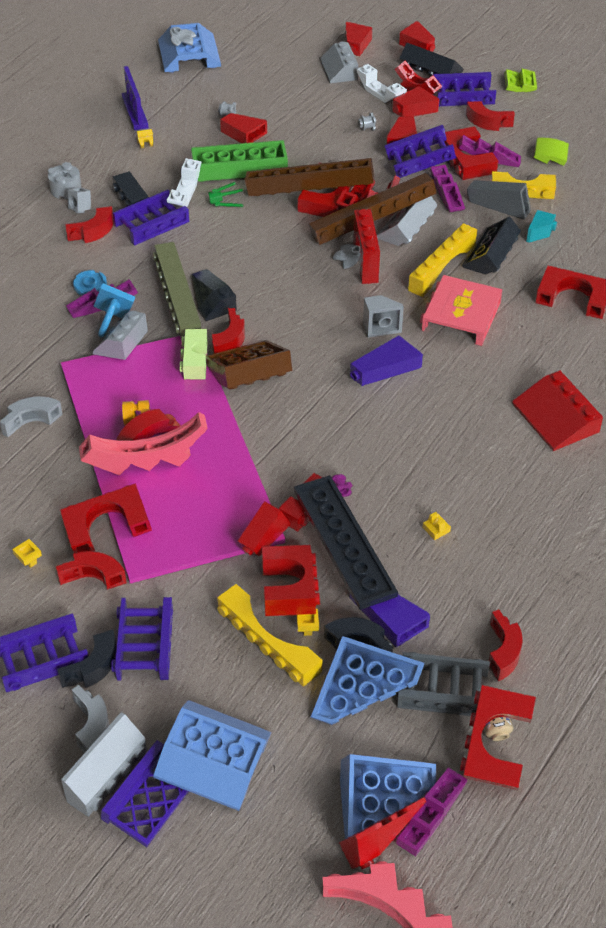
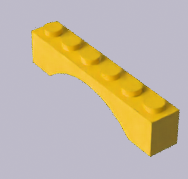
[408,223,477,297]
[217,584,323,687]

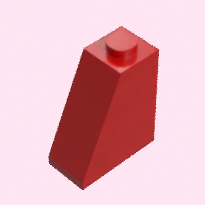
[399,21,435,52]
[345,22,372,56]
[392,86,439,117]
[220,113,267,144]
[386,116,417,145]
[238,501,291,557]

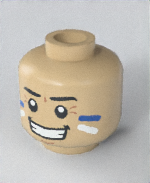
[484,717,513,741]

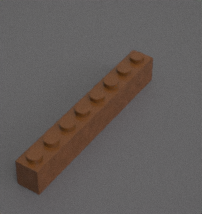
[245,158,374,196]
[309,173,437,245]

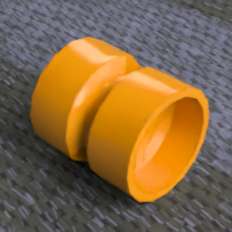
[122,400,150,426]

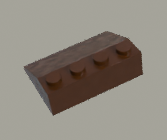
[206,340,293,389]

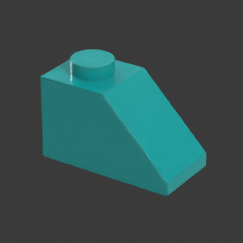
[526,210,558,243]

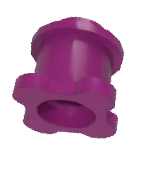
[332,474,353,497]

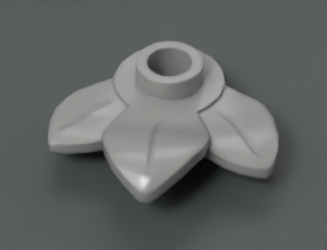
[170,27,196,46]
[333,244,360,269]

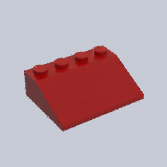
[512,370,603,451]

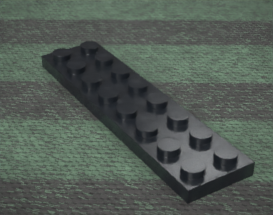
[294,475,398,610]

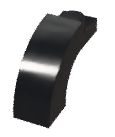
[324,617,393,653]
[57,629,117,688]

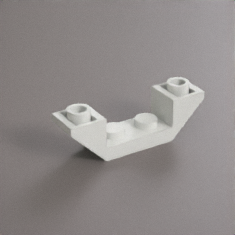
[357,64,407,103]
[167,158,201,207]

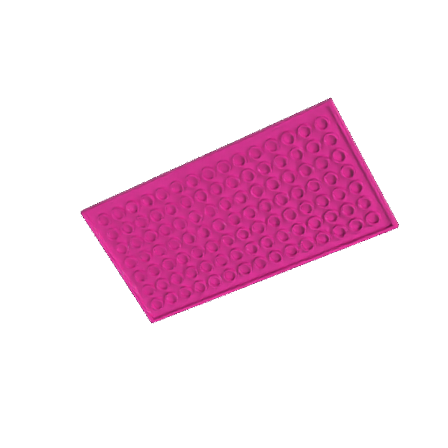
[61,336,285,584]

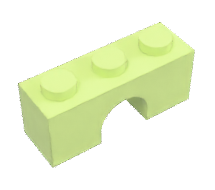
[180,329,208,379]

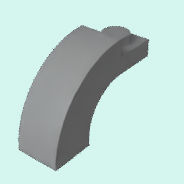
[0,396,62,437]
[72,685,109,753]

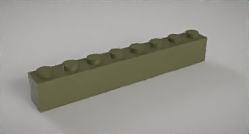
[152,242,201,340]

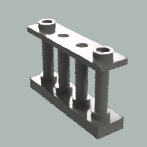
[397,652,490,716]

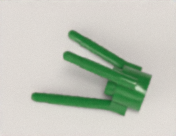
[208,182,244,207]

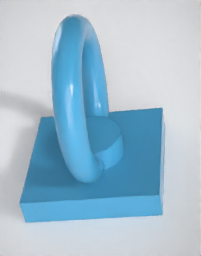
[94,283,135,338]

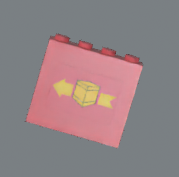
[420,275,503,346]

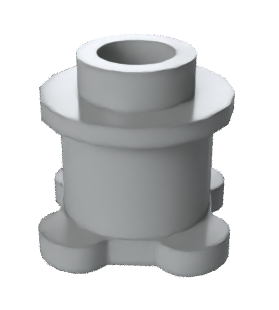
[218,101,236,116]
[358,112,376,131]

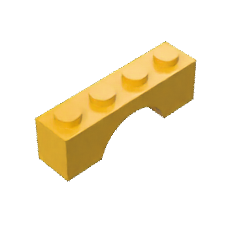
[491,171,556,199]

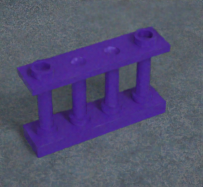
[433,72,497,107]
[384,125,456,178]
[113,190,190,246]
[112,597,173,681]
[0,613,88,693]

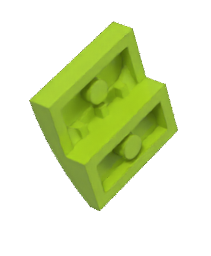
[504,68,537,92]
[534,137,569,166]

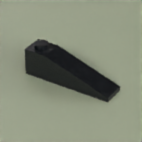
[192,269,237,321]

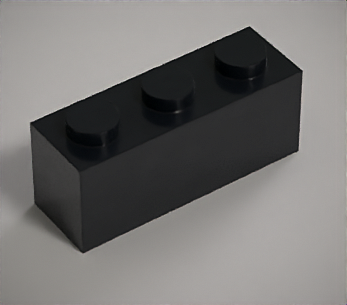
[111,171,149,207]

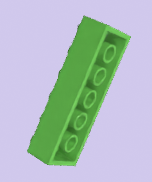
[191,140,288,182]

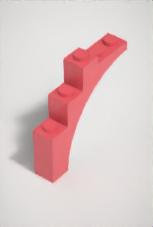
[79,412,208,475]
[322,861,453,928]

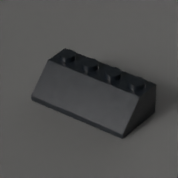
[400,42,464,76]
[462,216,521,275]

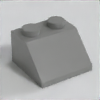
[363,295,404,338]

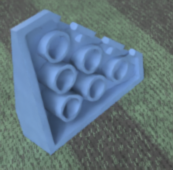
[311,636,424,725]
[340,754,436,839]

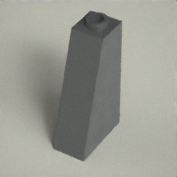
[467,180,531,219]

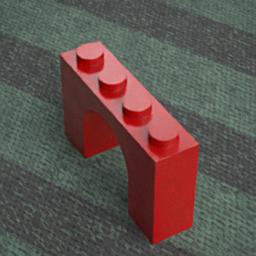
[439,126,498,180]
[298,163,355,217]
[353,209,380,284]
[536,265,606,319]
[60,483,152,554]
[262,545,320,616]
[460,685,536,790]

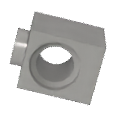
[68,187,91,213]

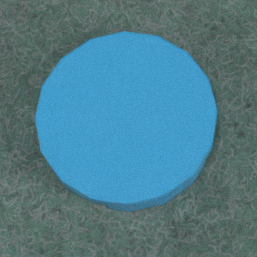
[73,270,107,296]

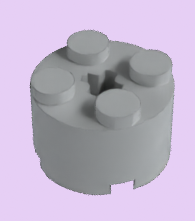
[48,162,82,199]

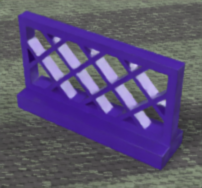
[121,66,149,131]
[101,740,189,848]

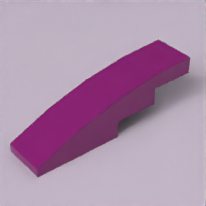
[459,135,521,167]
[430,165,465,212]
[66,279,138,318]
[396,768,468,857]

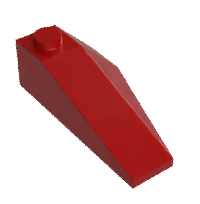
[339,797,427,870]

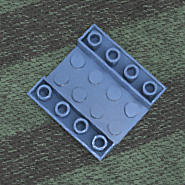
[158,23,221,72]
[153,700,271,811]

